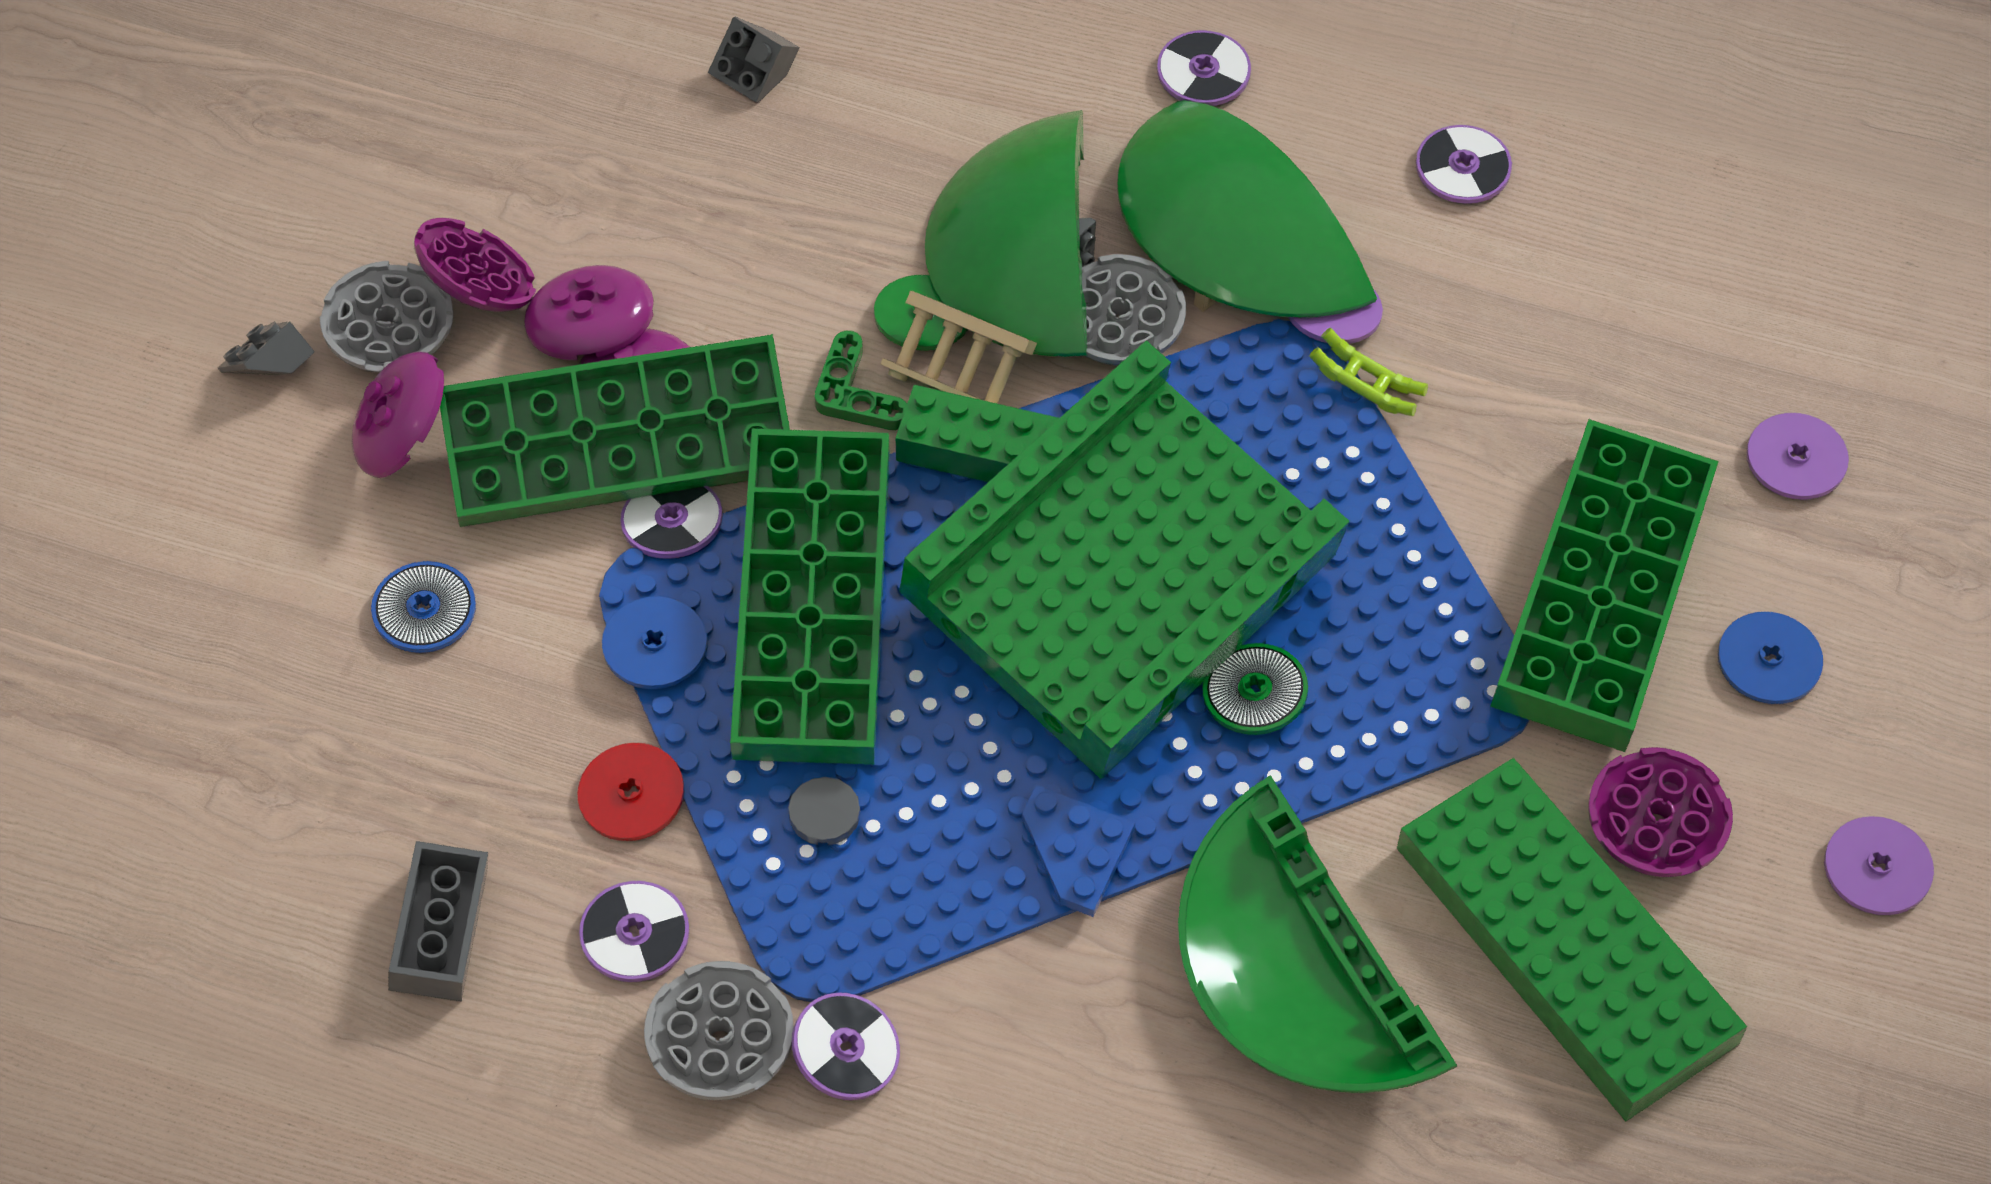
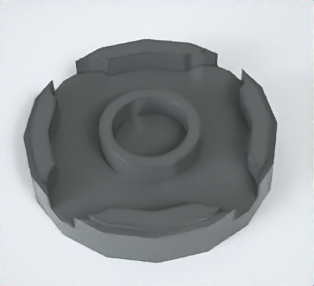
[788,777,860,845]

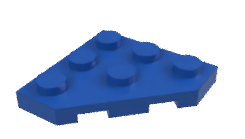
[1022,784,1135,917]

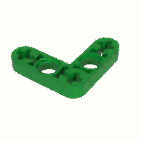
[815,330,907,431]

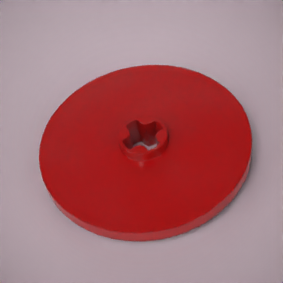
[577,743,684,841]

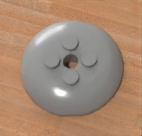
[1082,254,1186,365]
[320,261,453,372]
[644,961,794,1100]

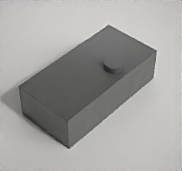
[388,841,488,1002]

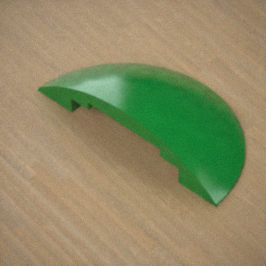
[1117,100,1377,318]
[925,110,1087,357]
[1178,775,1457,1093]

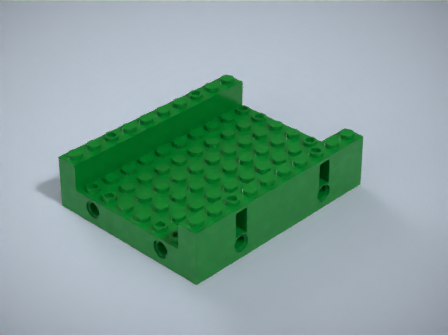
[899,340,1350,779]

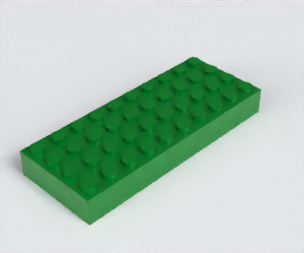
[440,334,790,527]
[1490,419,1719,752]
[730,428,890,765]
[1397,757,1748,1122]

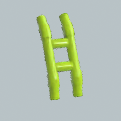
[1309,328,1428,417]

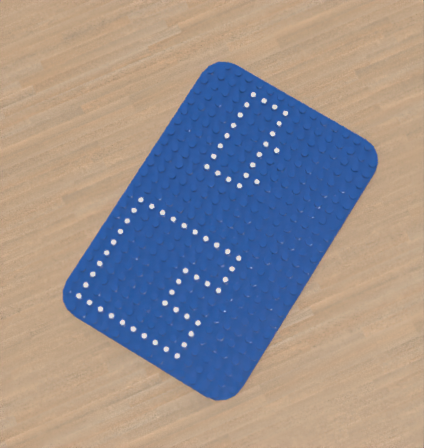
[599,319,1530,1002]

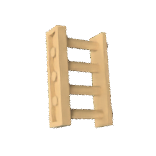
[881,291,1037,403]

